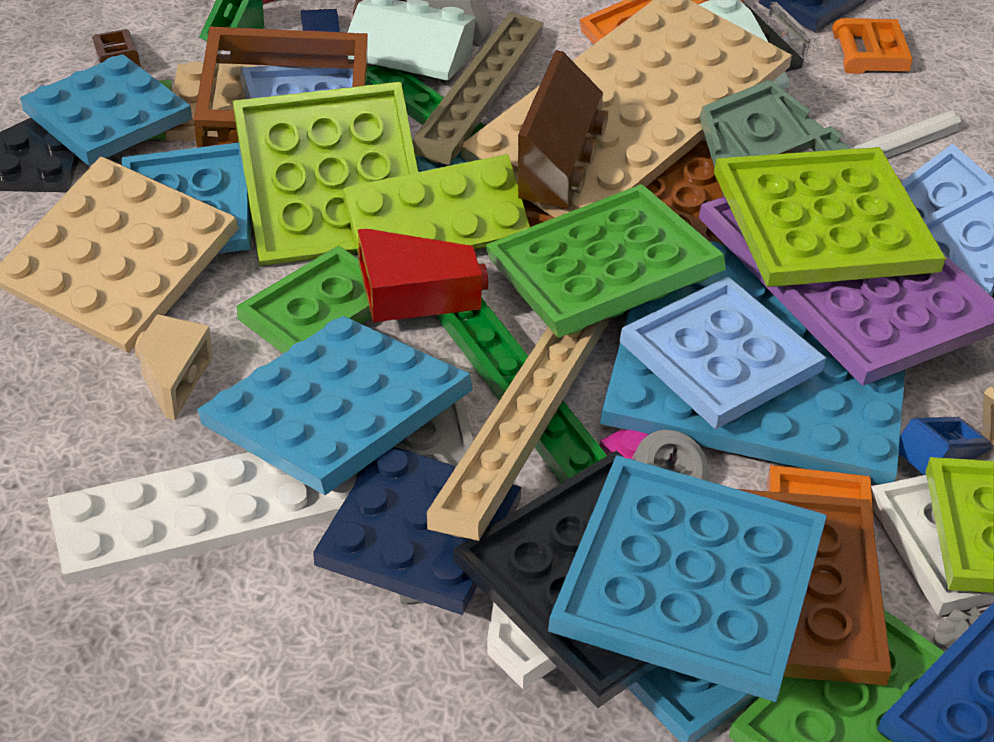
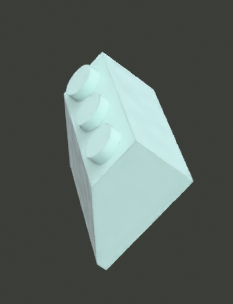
[347,0,476,80]

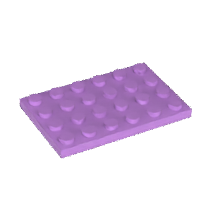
[699,197,994,386]

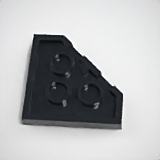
[0,118,79,193]

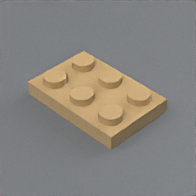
[165,61,255,141]

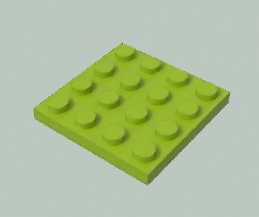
[233,82,418,266]
[714,147,946,287]

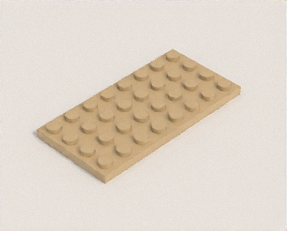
[461,0,792,218]

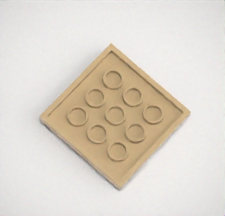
[0,156,239,353]

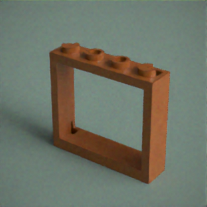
[194,27,368,148]

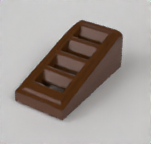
[92,29,141,68]

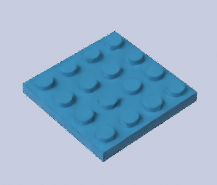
[197,316,473,495]
[548,455,827,702]

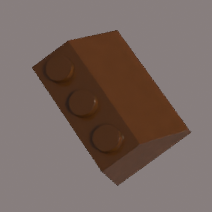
[518,50,608,209]

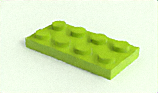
[342,154,530,251]

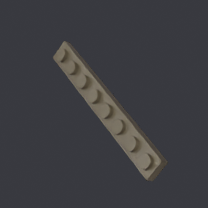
[412,12,544,165]

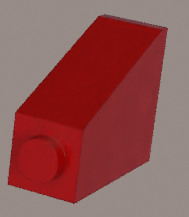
[358,228,489,323]

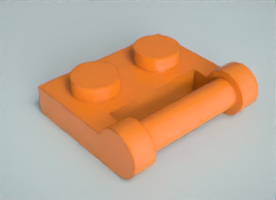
[832,18,913,74]

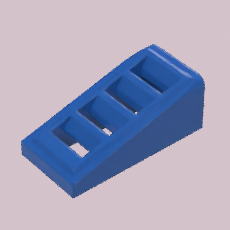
[898,417,993,475]

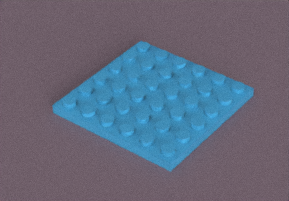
[600,241,905,485]

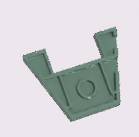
[699,79,851,197]

